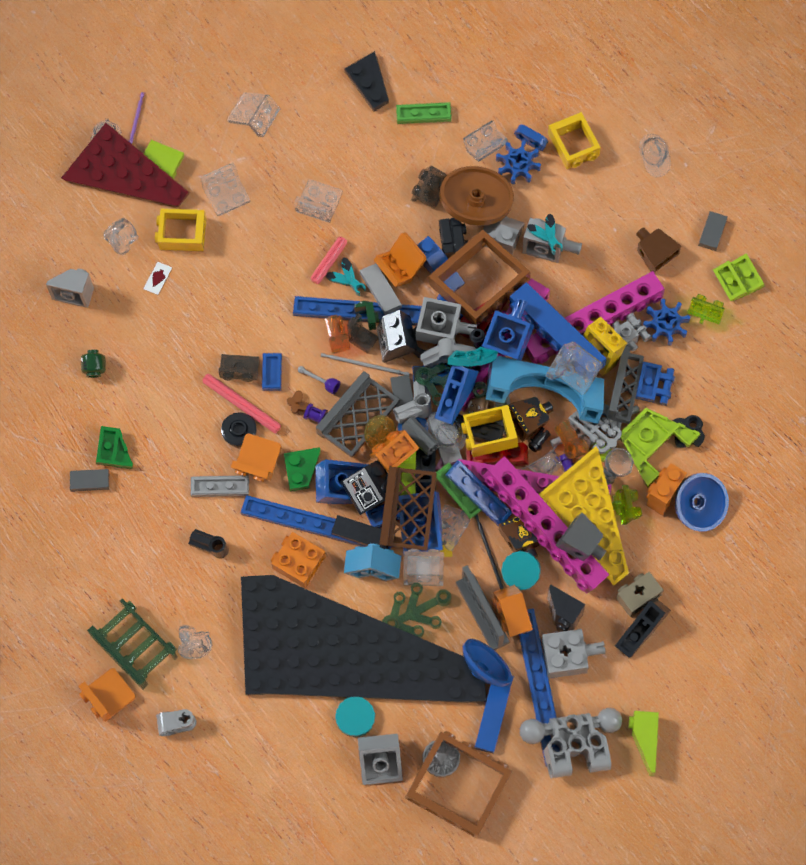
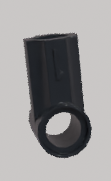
[188,529,229,558]

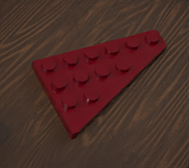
[61,122,190,207]

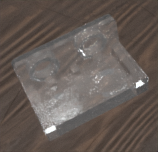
[463,120,508,162]
[441,504,470,552]

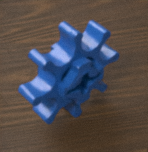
[496,140,541,185]
[643,299,691,346]

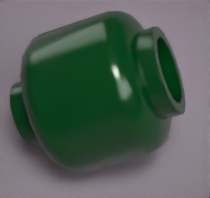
[81,350,106,378]

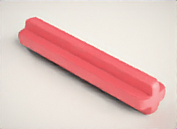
[311,236,347,284]

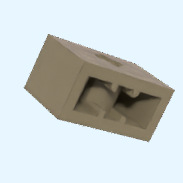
[616,572,664,617]

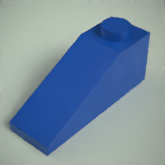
[417,236,465,292]
[435,365,479,424]

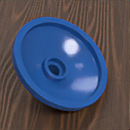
[675,473,729,532]
[463,639,512,687]

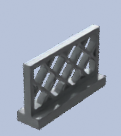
[316,371,400,458]
[456,565,510,651]

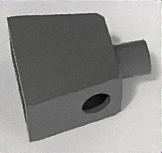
[555,513,606,561]

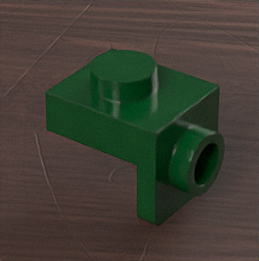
[354,301,379,331]

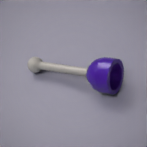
[298,366,341,395]

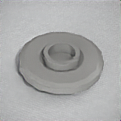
[423,741,460,777]

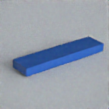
[445,460,512,527]
[475,676,514,754]

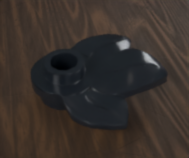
[673,415,705,448]

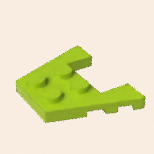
[620,408,700,487]

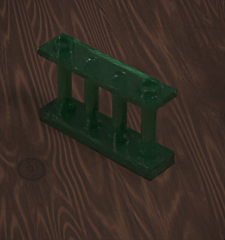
[87,598,178,690]

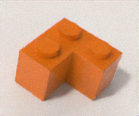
[491,585,533,637]

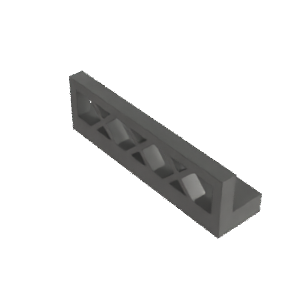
[607,345,644,424]

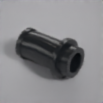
[470,329,485,349]
[528,427,551,452]

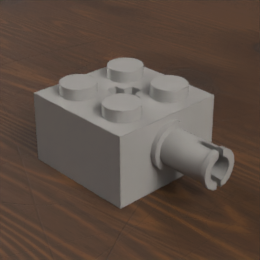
[522,218,582,263]
[416,297,477,344]
[541,629,606,679]

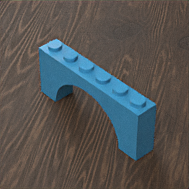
[486,356,604,424]

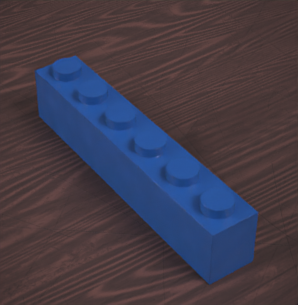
[510,282,606,380]

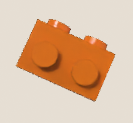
[374,232,426,287]
[231,433,282,482]
[78,668,136,722]

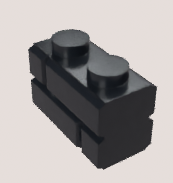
[439,218,468,259]

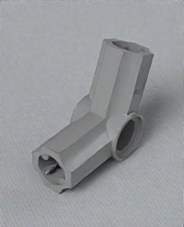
[421,338,476,368]
[393,378,432,424]

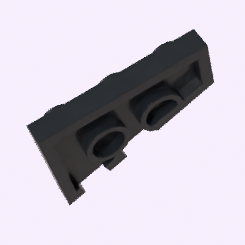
[344,51,389,112]

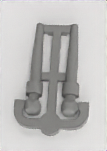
[568,411,621,454]

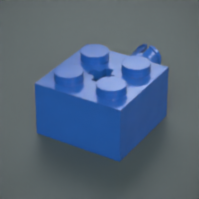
[482,298,535,361]

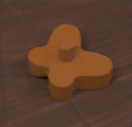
[287,390,308,414]

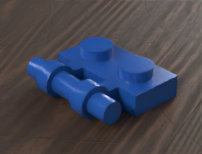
[635,361,675,406]

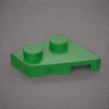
[96,426,133,469]
[284,447,321,492]

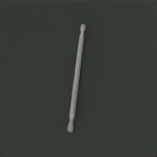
[321,353,409,375]

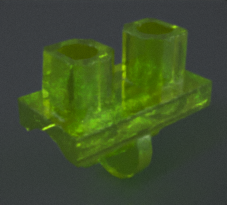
[687,294,725,325]
[612,485,642,525]

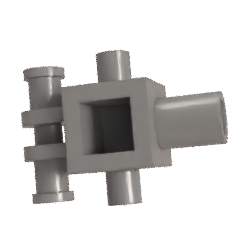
[603,313,652,353]

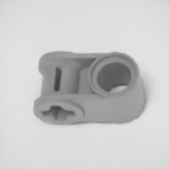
[156,709,196,736]

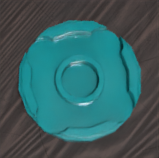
[501,551,541,590]
[335,697,375,737]

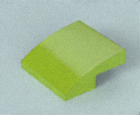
[144,140,184,179]
[713,253,765,301]

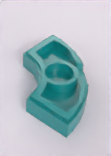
[448,347,498,366]

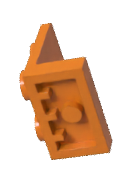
[369,430,419,473]

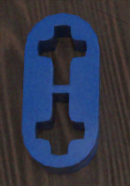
[514,124,548,151]

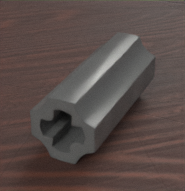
[402,417,439,456]

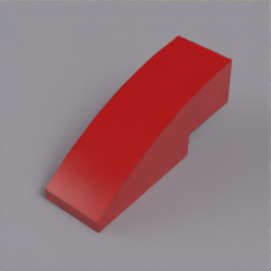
[466,442,529,466]

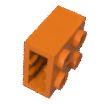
[646,463,687,516]
[271,532,326,589]

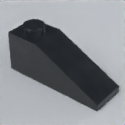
[415,448,436,494]
[615,598,671,658]

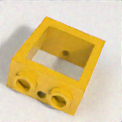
[548,112,601,170]
[155,208,207,251]
[583,317,627,376]
[461,405,518,457]

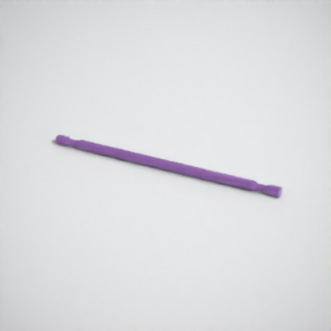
[129,92,144,143]

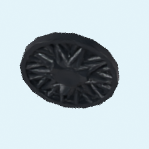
[221,412,257,447]

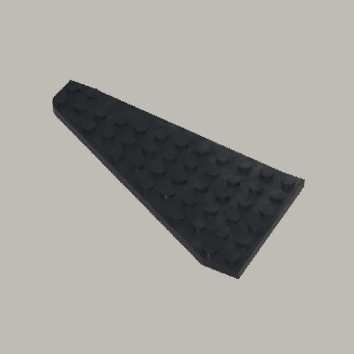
[241,575,486,703]

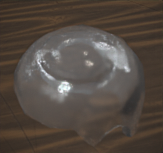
[604,448,634,477]

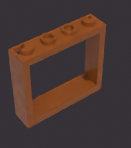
[429,230,530,327]
[405,731,512,838]

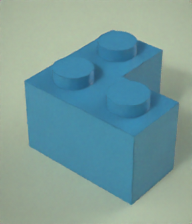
[344,544,401,581]

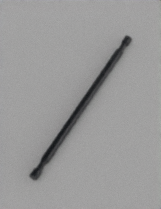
[474,514,504,589]

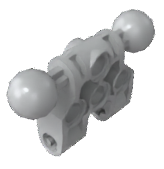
[520,708,622,779]

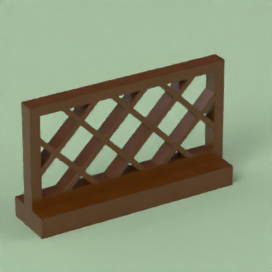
[380,466,437,551]

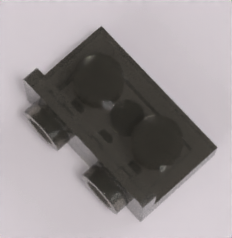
[411,165,447,209]
[218,354,260,382]

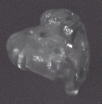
[103,218,139,255]
[178,624,213,659]

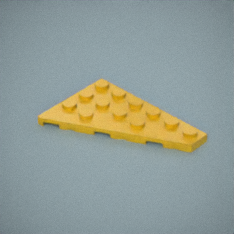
[538,446,629,585]

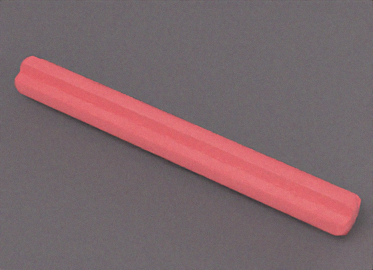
[203,374,281,433]

